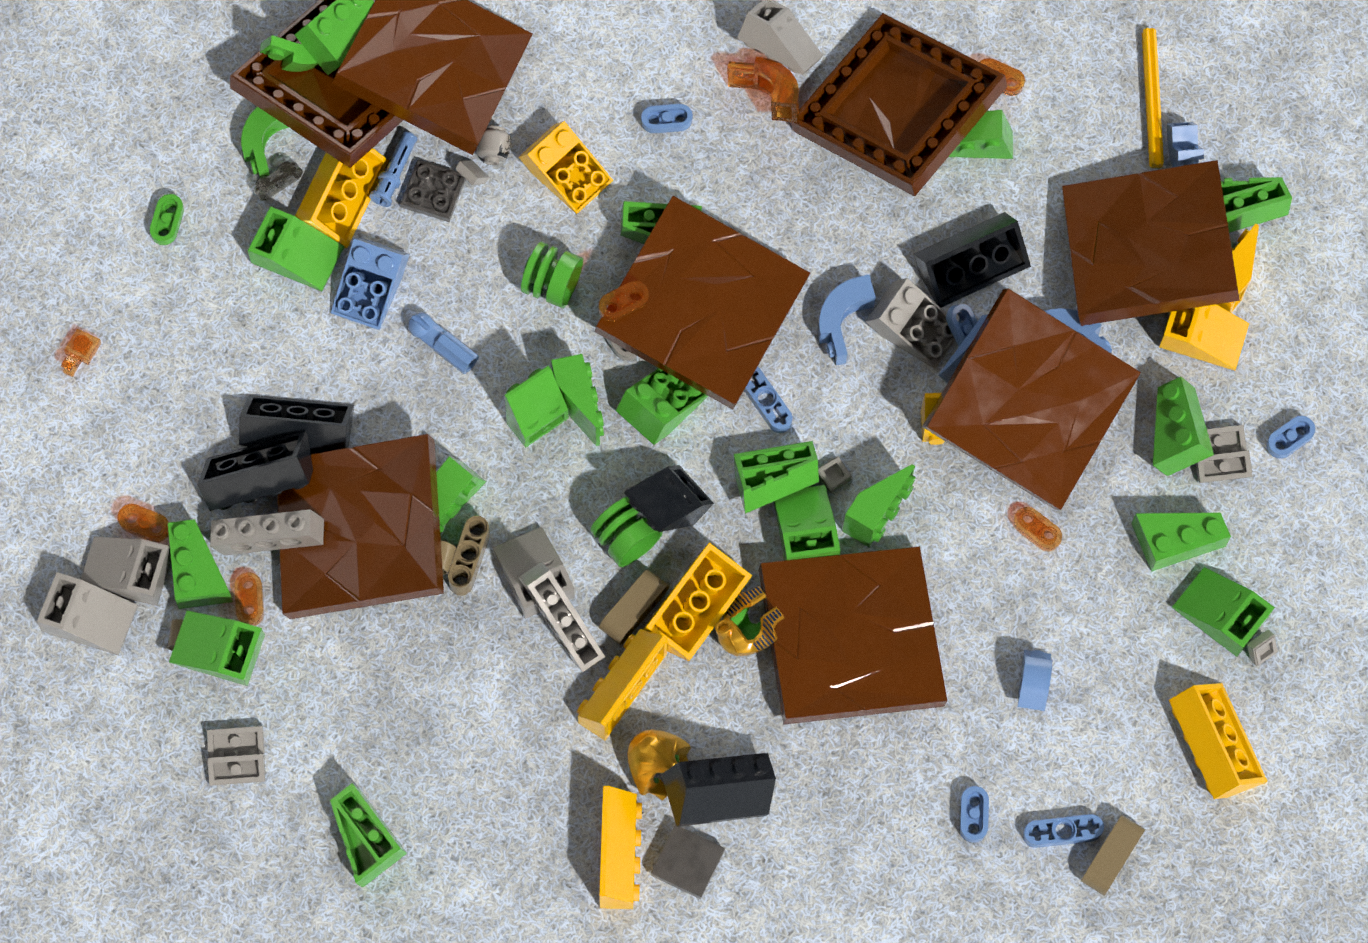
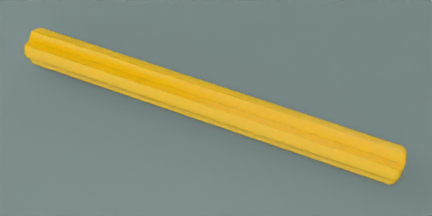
[1142,28,1164,168]

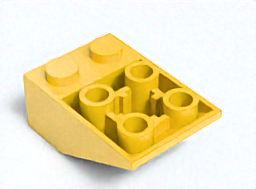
[518,121,613,214]
[1216,224,1259,313]
[1159,304,1249,371]

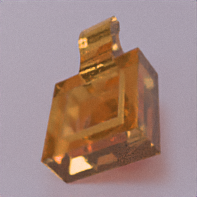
[61,329,101,377]

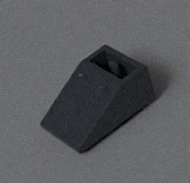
[624,465,714,532]

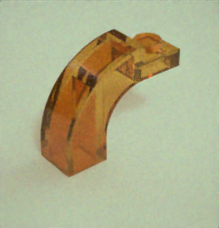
[727,56,799,122]

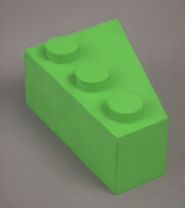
[949,110,1013,159]
[1153,376,1214,476]
[734,441,819,514]
[437,456,487,535]
[1131,513,1231,572]

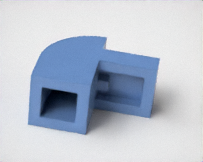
[1167,122,1204,167]
[1018,650,1053,711]

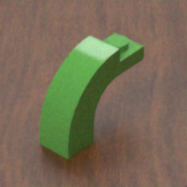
[260,35,319,72]
[241,107,290,182]

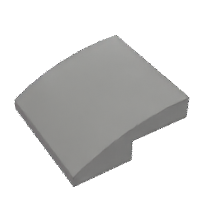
[1195,425,1253,483]
[207,726,265,786]

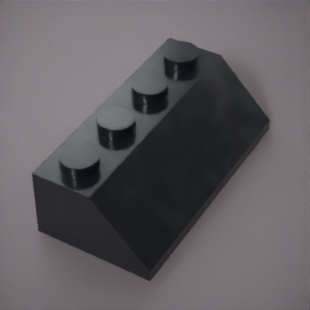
[913,212,1031,308]
[239,395,354,454]
[197,430,313,511]
[661,753,776,827]

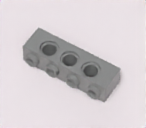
[210,509,324,555]
[519,562,605,672]

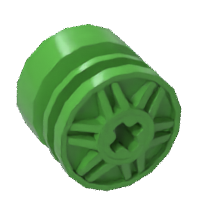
[521,241,583,308]
[590,497,663,567]

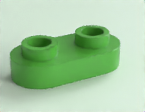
[150,194,184,245]

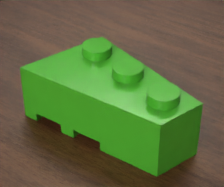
[295,0,374,75]
[1221,177,1292,233]
[620,201,702,244]
[168,519,233,609]
[330,783,407,888]

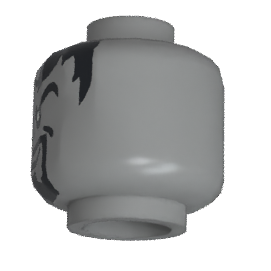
[476,126,511,165]

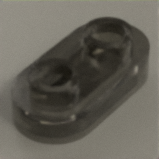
[254,161,303,201]

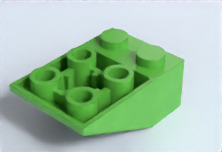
[248,206,344,292]
[551,354,604,446]
[504,366,569,448]
[616,368,708,445]
[842,464,916,548]
[774,485,841,561]
[1172,567,1275,657]
[169,611,265,686]

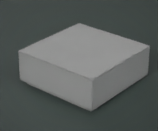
[456,160,490,185]
[818,456,853,493]
[1247,629,1278,666]

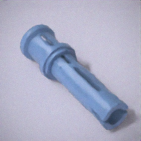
[369,132,418,207]

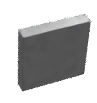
[400,159,466,222]
[651,824,725,899]

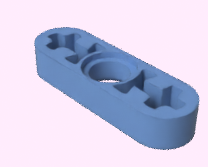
[744,367,792,433]
[1023,814,1104,848]

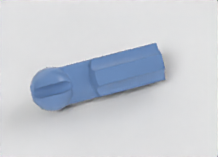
[408,313,479,374]

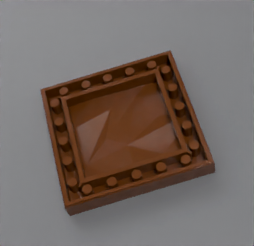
[230,0,403,168]
[332,0,533,155]
[790,13,1008,197]
[1062,160,1240,326]
[594,196,810,410]
[922,288,1141,510]
[277,434,444,619]
[758,546,947,725]

